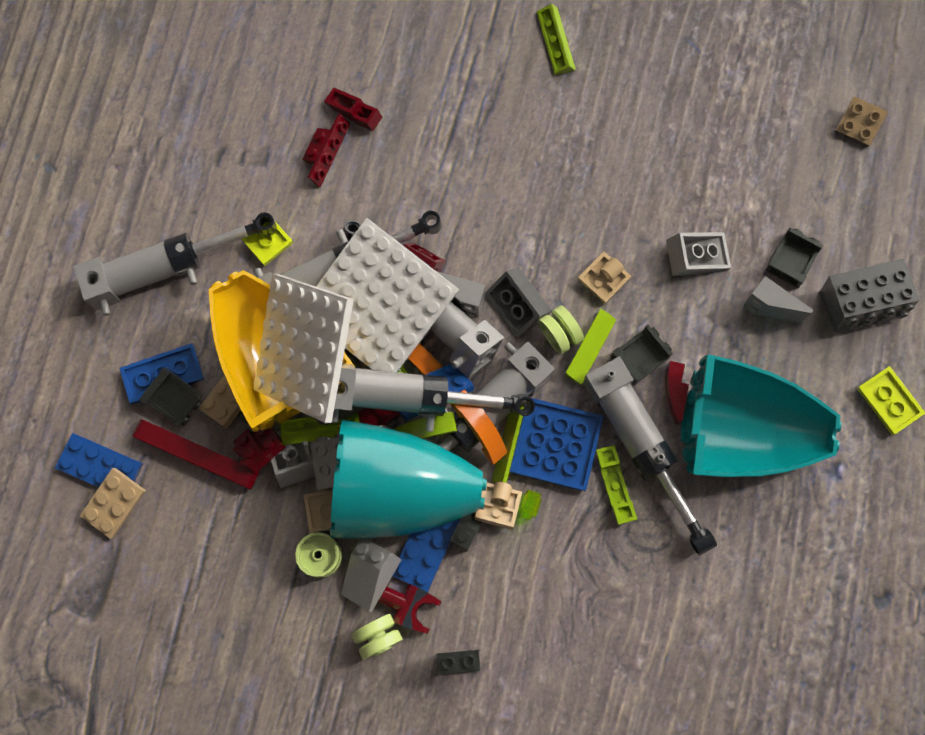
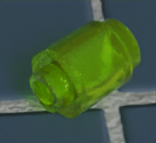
[518,490,542,521]

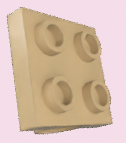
[836,96,888,146]
[578,252,631,304]
[475,482,522,530]

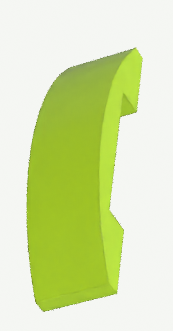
[393,412,457,439]
[596,445,638,525]

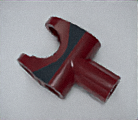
[378,584,442,634]

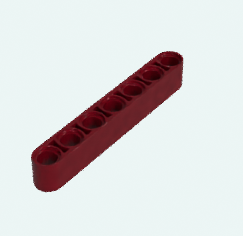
[132,419,260,490]

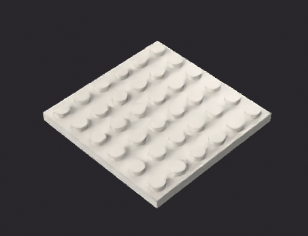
[316,218,460,373]
[253,274,354,423]

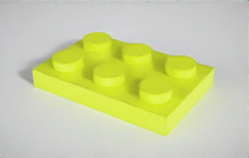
[857,366,925,436]

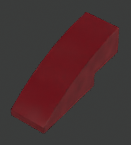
[324,88,383,131]
[666,361,689,425]

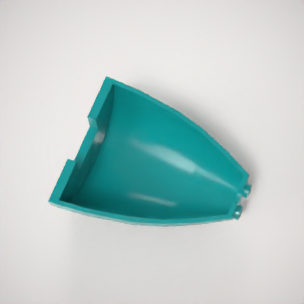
[681,354,842,477]
[330,420,487,539]

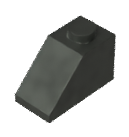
[450,511,482,551]

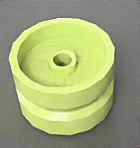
[538,305,584,355]
[295,532,343,578]
[350,614,403,660]

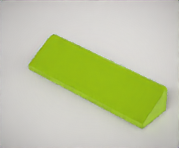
[536,3,576,75]
[565,309,617,385]
[492,407,524,483]
[280,413,359,445]

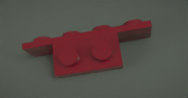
[302,114,351,187]

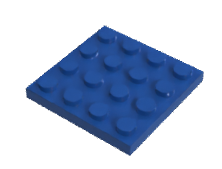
[510,398,604,492]

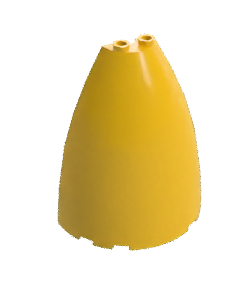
[209,270,355,432]

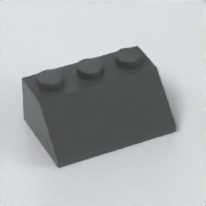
[485,267,552,338]

